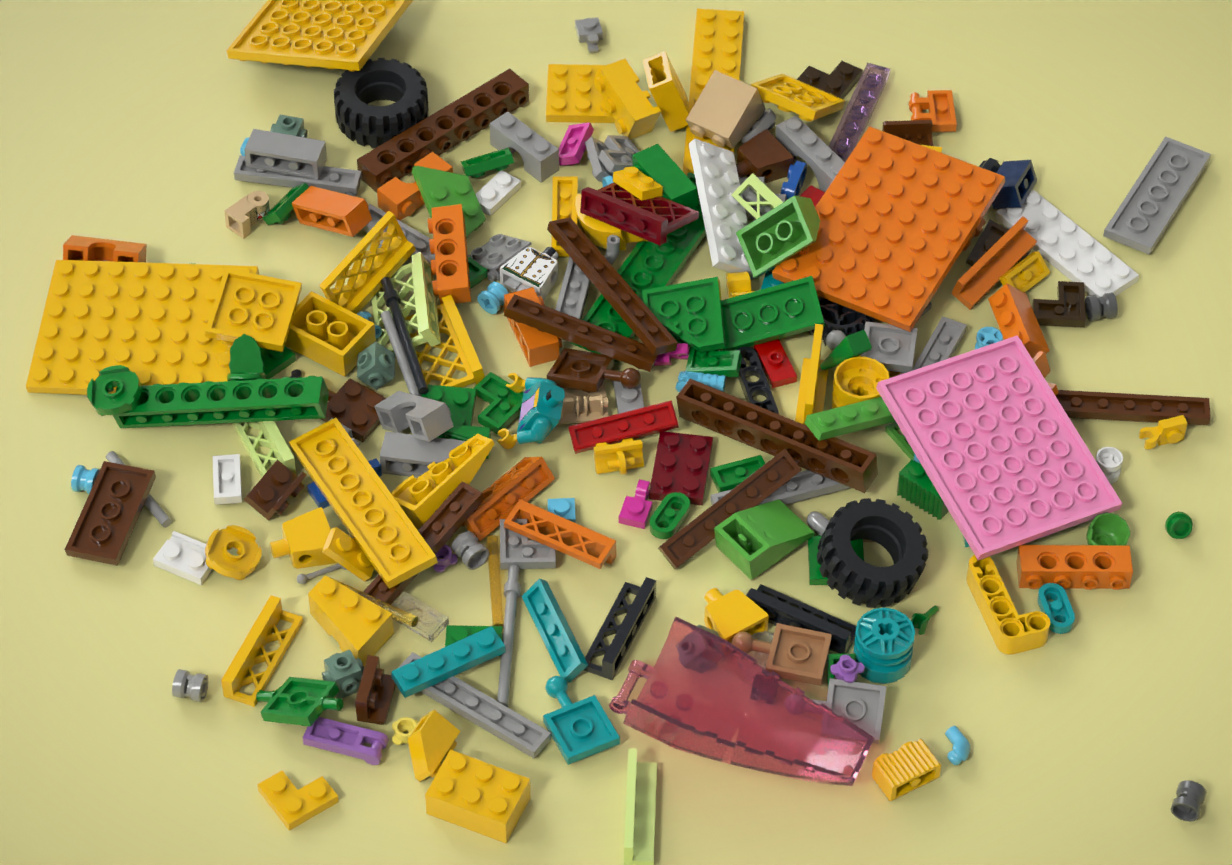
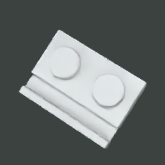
[153,531,213,585]

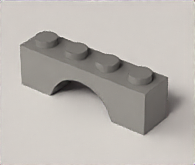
[776,116,845,192]

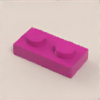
[558,123,594,166]

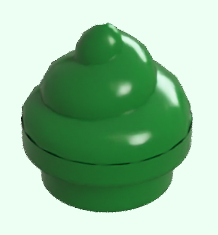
[1165,511,1193,539]

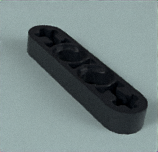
[737,347,779,414]

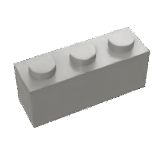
[244,129,327,179]
[380,432,465,478]

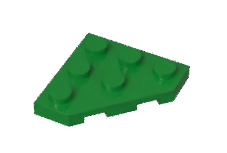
[642,277,726,353]

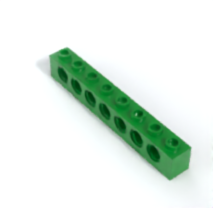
[113,376,329,428]

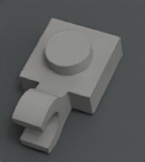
[575,17,603,53]

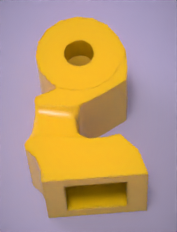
[726,271,754,298]

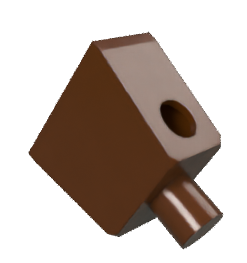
[736,129,794,183]

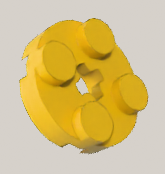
[205,525,262,580]

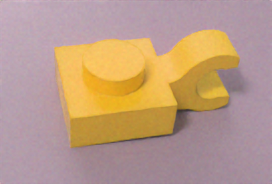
[1139,415,1187,449]

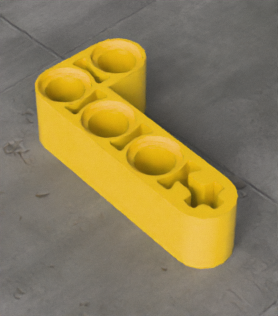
[966,555,1051,655]

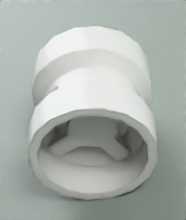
[1096,447,1123,484]

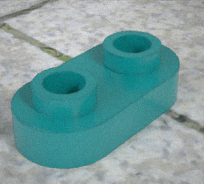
[1037,583,1075,634]

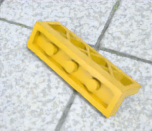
[221,595,303,707]

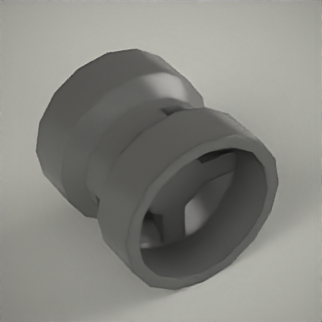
[1085,293,1118,321]
[1171,780,1207,822]

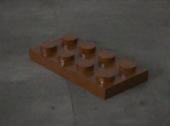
[65,461,156,566]

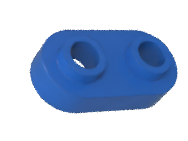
[780,161,807,200]

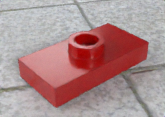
[754,339,797,388]

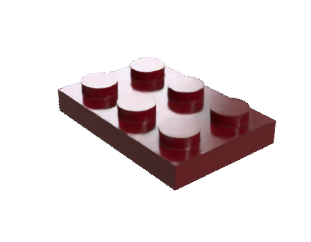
[649,431,713,506]

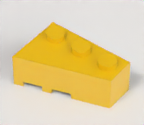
[594,59,661,139]

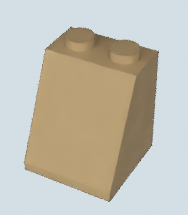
[686,70,766,148]

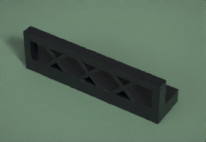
[584,577,656,680]
[746,584,856,654]

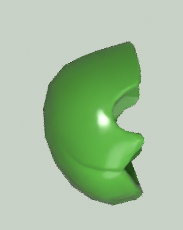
[1086,512,1131,546]

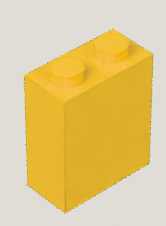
[643,51,690,132]

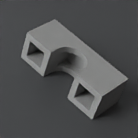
[490,112,559,182]
[375,391,454,442]

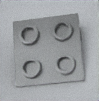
[468,234,531,281]

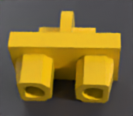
[593,438,644,475]

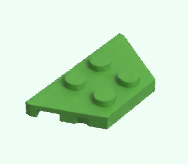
[412,166,486,239]

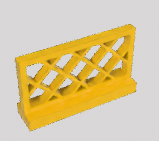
[319,211,416,314]
[405,294,485,387]
[795,324,829,425]

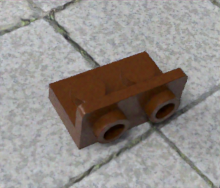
[243,459,307,521]
[355,655,396,725]

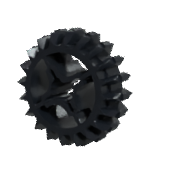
[809,296,875,346]

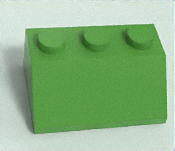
[736,195,820,278]

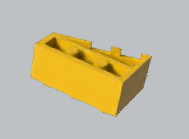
[308,575,394,666]

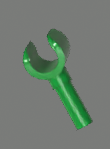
[911,606,939,635]

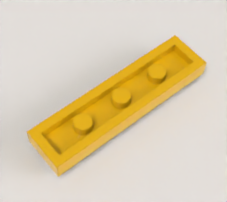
[552,176,578,257]

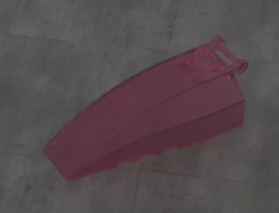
[609,617,874,786]

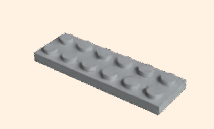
[1103,136,1211,255]

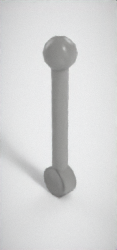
[297,564,347,584]

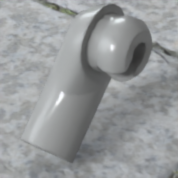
[604,235,620,265]
[807,511,829,536]

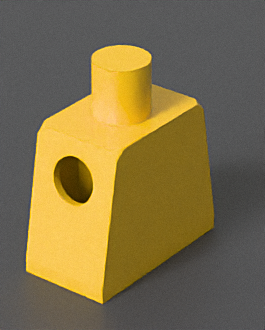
[269,507,337,569]
[704,588,769,655]

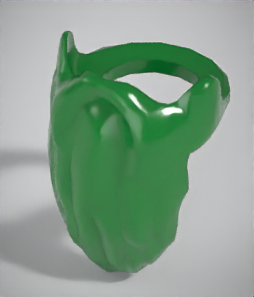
[227,334,266,381]

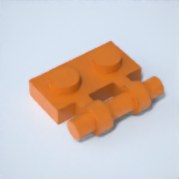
[909,90,957,132]

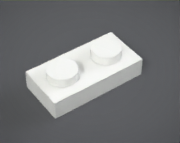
[475,170,521,216]
[213,454,242,505]

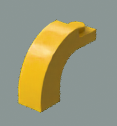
[575,194,648,251]

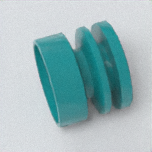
[853,608,915,684]

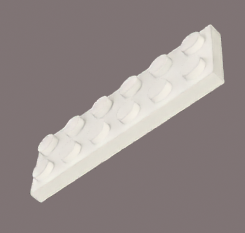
[689,139,754,279]
[995,189,1139,297]

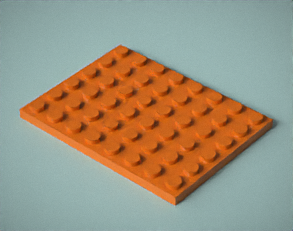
[772,126,1005,332]

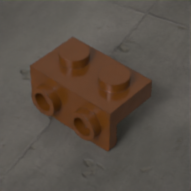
[882,120,934,146]

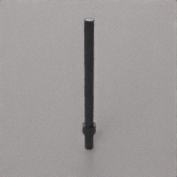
[381,277,429,395]

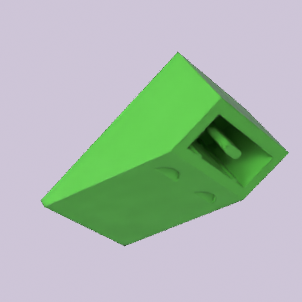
[714,499,815,581]

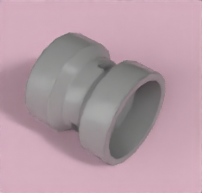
[451,531,489,570]
[172,669,209,703]

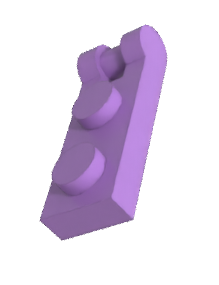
[303,717,389,765]

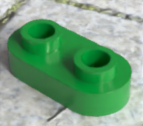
[650,492,690,539]

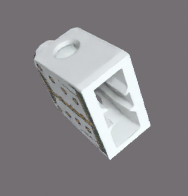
[500,247,558,301]

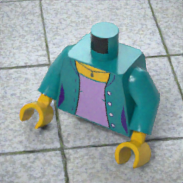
[497,373,565,449]

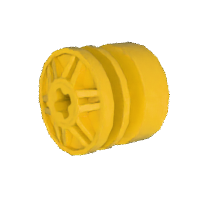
[831,357,889,409]

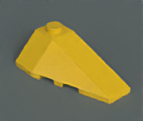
[391,434,495,529]

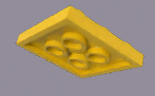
[546,64,615,123]
[751,74,845,121]
[205,268,302,352]

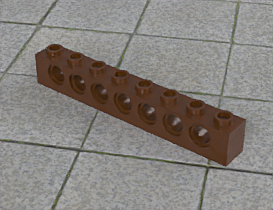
[357,68,529,193]
[676,379,878,493]

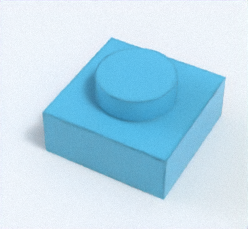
[547,498,576,523]

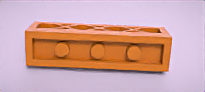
[951,216,1037,310]
[461,457,555,541]
[504,499,616,569]

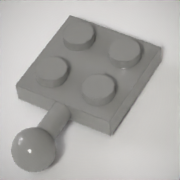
[826,322,918,373]
[786,678,887,744]

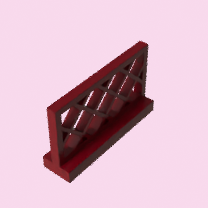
[580,182,699,245]

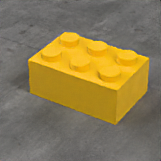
[285,291,376,377]
[425,750,531,843]

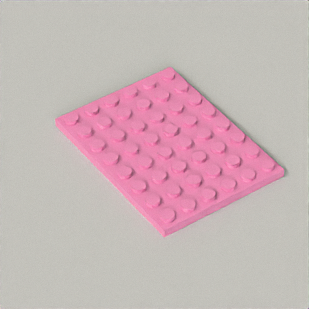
[876,335,1123,560]

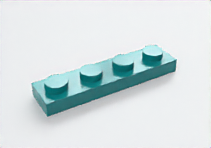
[521,579,588,683]
[391,626,506,698]

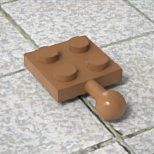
[732,623,832,686]

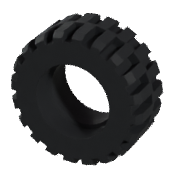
[334,58,429,149]
[817,498,928,608]

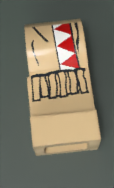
[225,191,270,239]

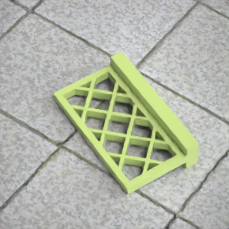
[372,252,441,353]

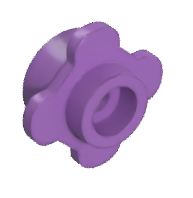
[433,544,458,572]
[830,655,864,683]

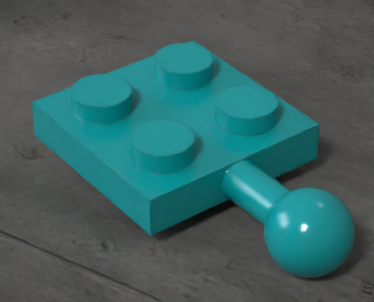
[543,676,620,765]

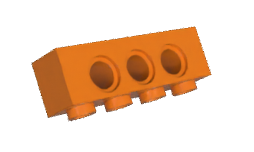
[428,204,472,304]
[1016,545,1133,590]

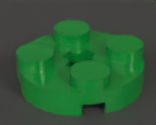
[87,365,142,416]

